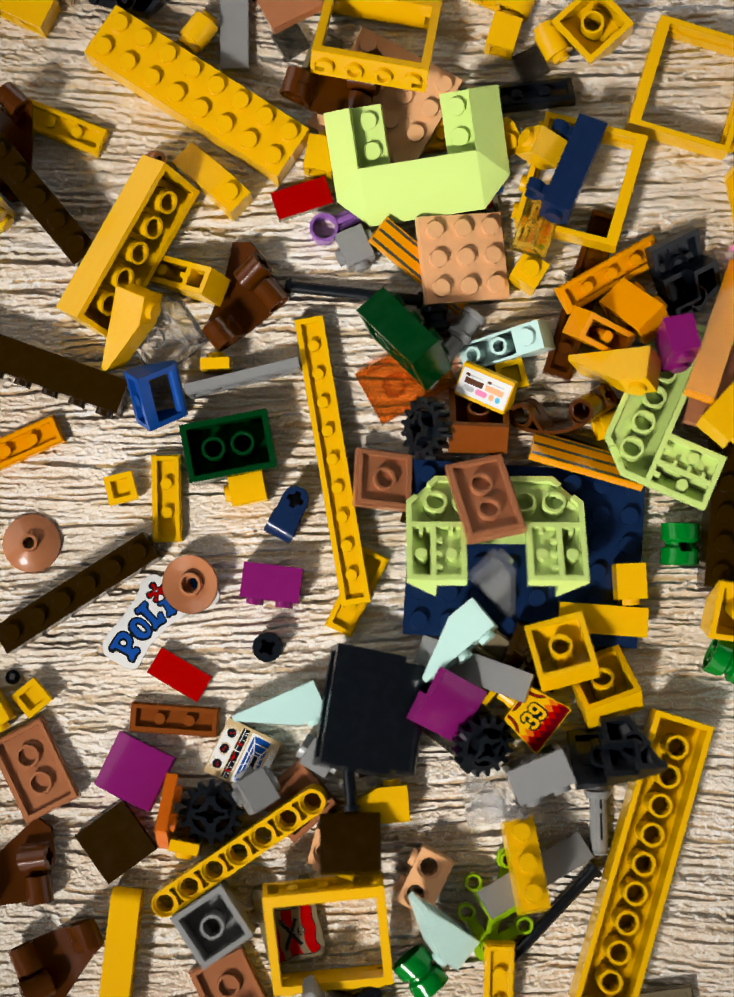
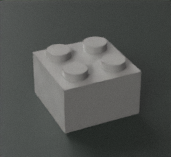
[501,743,576,808]
[170,879,256,970]

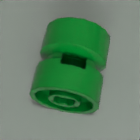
[660,523,700,566]
[702,639,734,684]
[392,943,449,997]

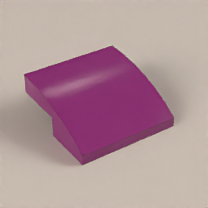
[406,667,487,741]
[94,731,177,812]

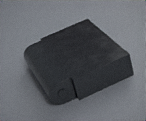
[312,643,428,777]

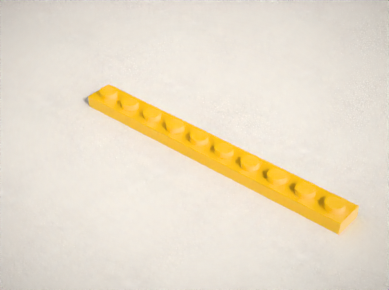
[294,315,371,607]

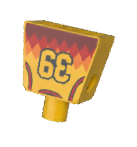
[496,687,571,754]

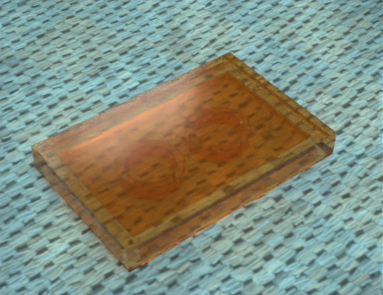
[355,355,457,425]

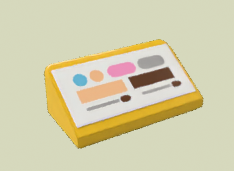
[454,360,518,414]

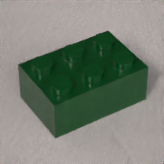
[356,287,453,391]
[179,408,279,486]

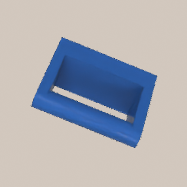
[124,360,188,431]

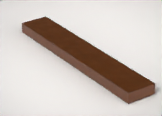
[542,209,613,382]

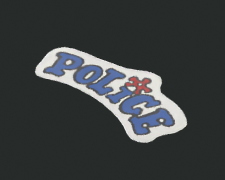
[102,574,220,670]

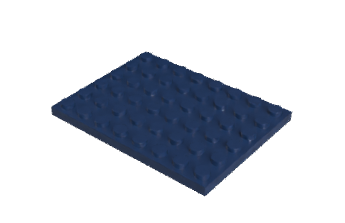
[402,459,645,649]

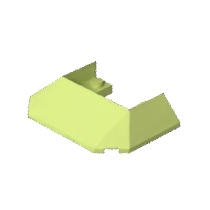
[323,85,510,227]
[604,323,734,511]
[406,476,590,597]

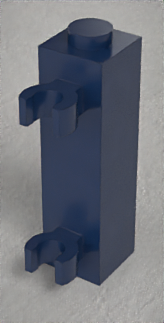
[524,113,608,226]

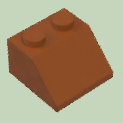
[448,389,510,455]

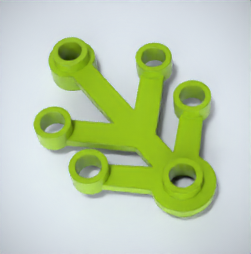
[457,846,534,962]

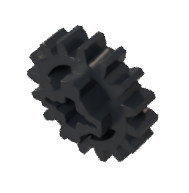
[401,397,453,460]
[451,712,515,777]
[179,779,244,846]

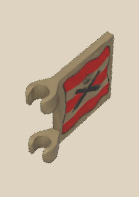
[251,874,328,966]

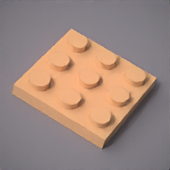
[415,212,510,306]

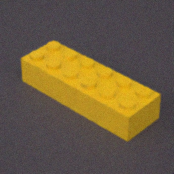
[56,155,200,338]

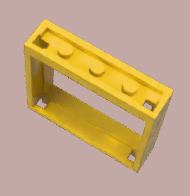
[310,0,442,93]
[624,14,734,161]
[511,111,648,254]
[262,871,394,997]

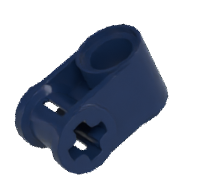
[263,486,309,544]

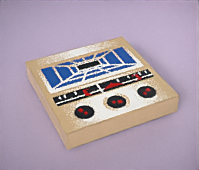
[203,717,282,784]

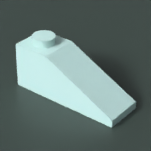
[232,679,323,727]
[408,892,480,970]

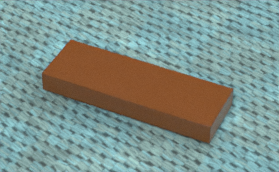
[129,701,221,737]

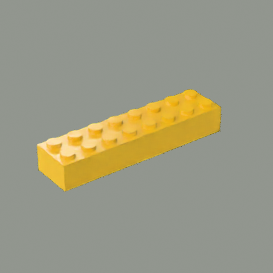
[84,5,310,186]

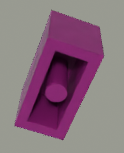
[654,313,701,373]
[240,561,304,609]

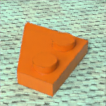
[154,773,183,849]

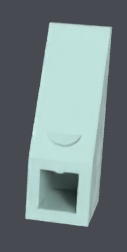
[459,319,556,368]
[422,598,498,684]

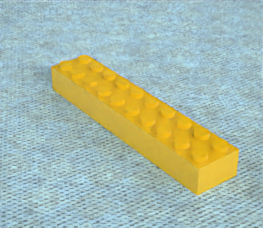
[568,707,714,997]

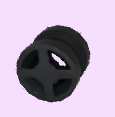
[420,304,450,332]
[252,632,283,662]

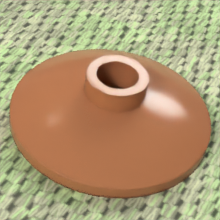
[3,514,61,572]
[162,555,218,614]

